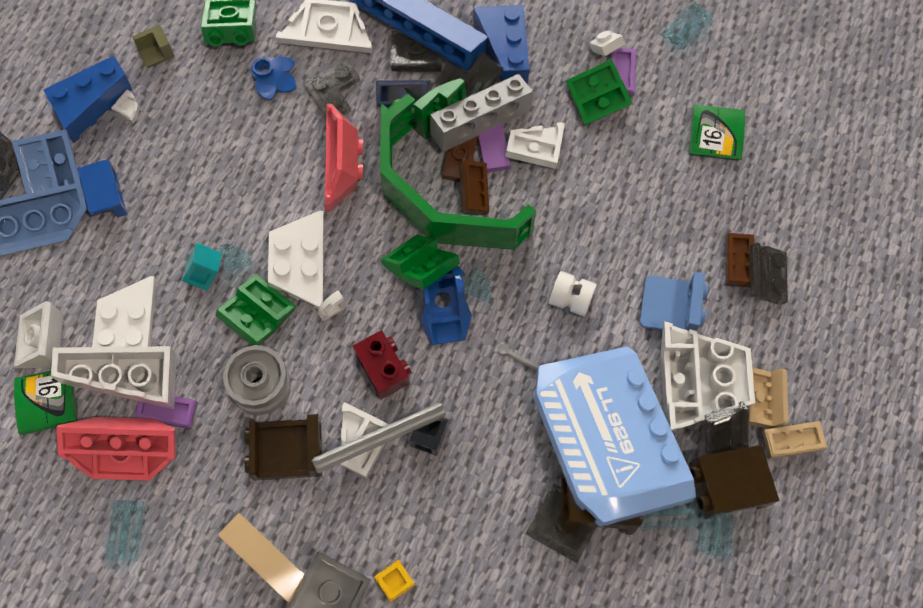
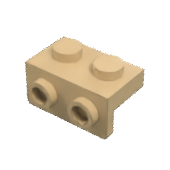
[742,367,789,429]

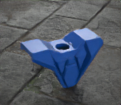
[415,265,472,345]

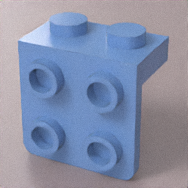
[639,272,709,331]

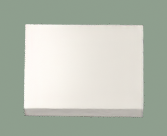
[14,301,63,368]

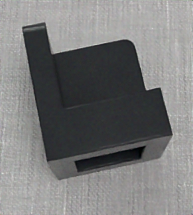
[410,417,449,456]

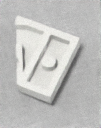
[505,123,565,169]
[340,402,389,479]

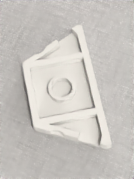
[276,0,372,53]
[268,211,323,310]
[92,276,157,347]

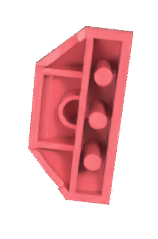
[325,104,363,212]
[56,417,176,481]

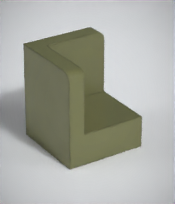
[132,25,175,68]

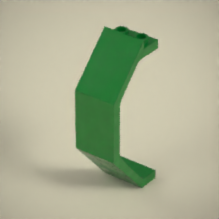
[380,94,536,250]

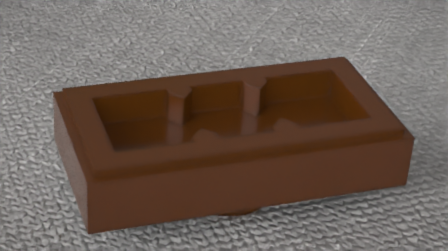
[442,136,478,182]
[459,160,489,215]
[725,233,755,288]

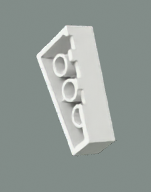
[51,346,177,409]

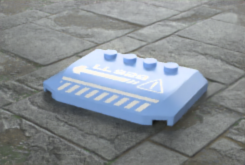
[534,346,696,527]

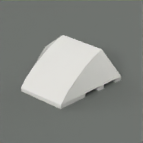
[660,321,755,431]

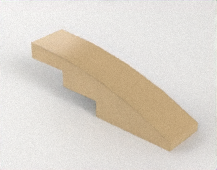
[218,513,305,604]

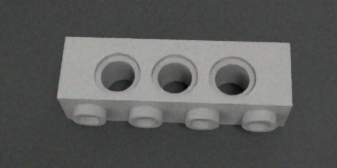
[430,74,533,152]

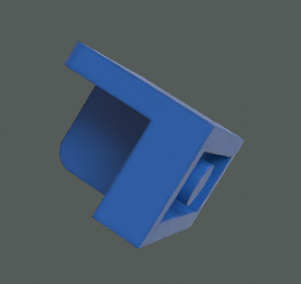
[78,159,128,218]

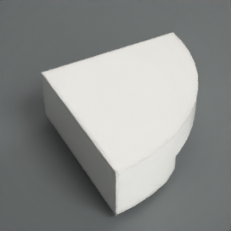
[111,90,139,124]
[318,291,346,321]

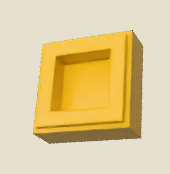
[374,560,415,602]

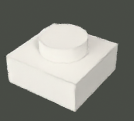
[589,31,625,56]

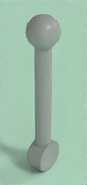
[498,344,539,371]

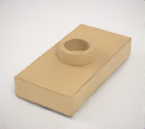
[762,421,827,459]

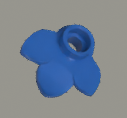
[251,56,297,100]

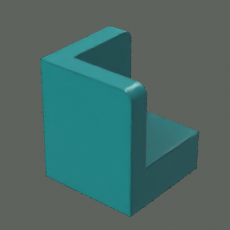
[182,243,222,291]

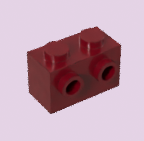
[352,330,412,400]

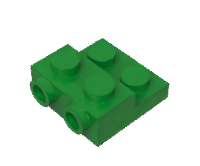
[201,0,257,47]

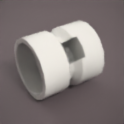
[549,271,597,317]

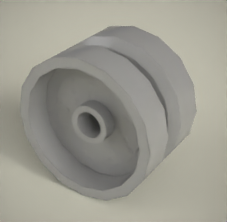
[223,345,291,415]

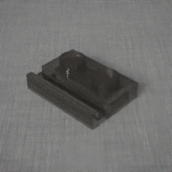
[750,243,788,305]
[704,401,749,455]

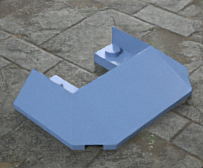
[0,129,88,256]

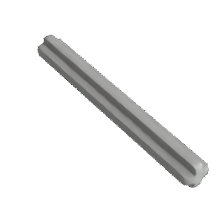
[312,403,446,473]

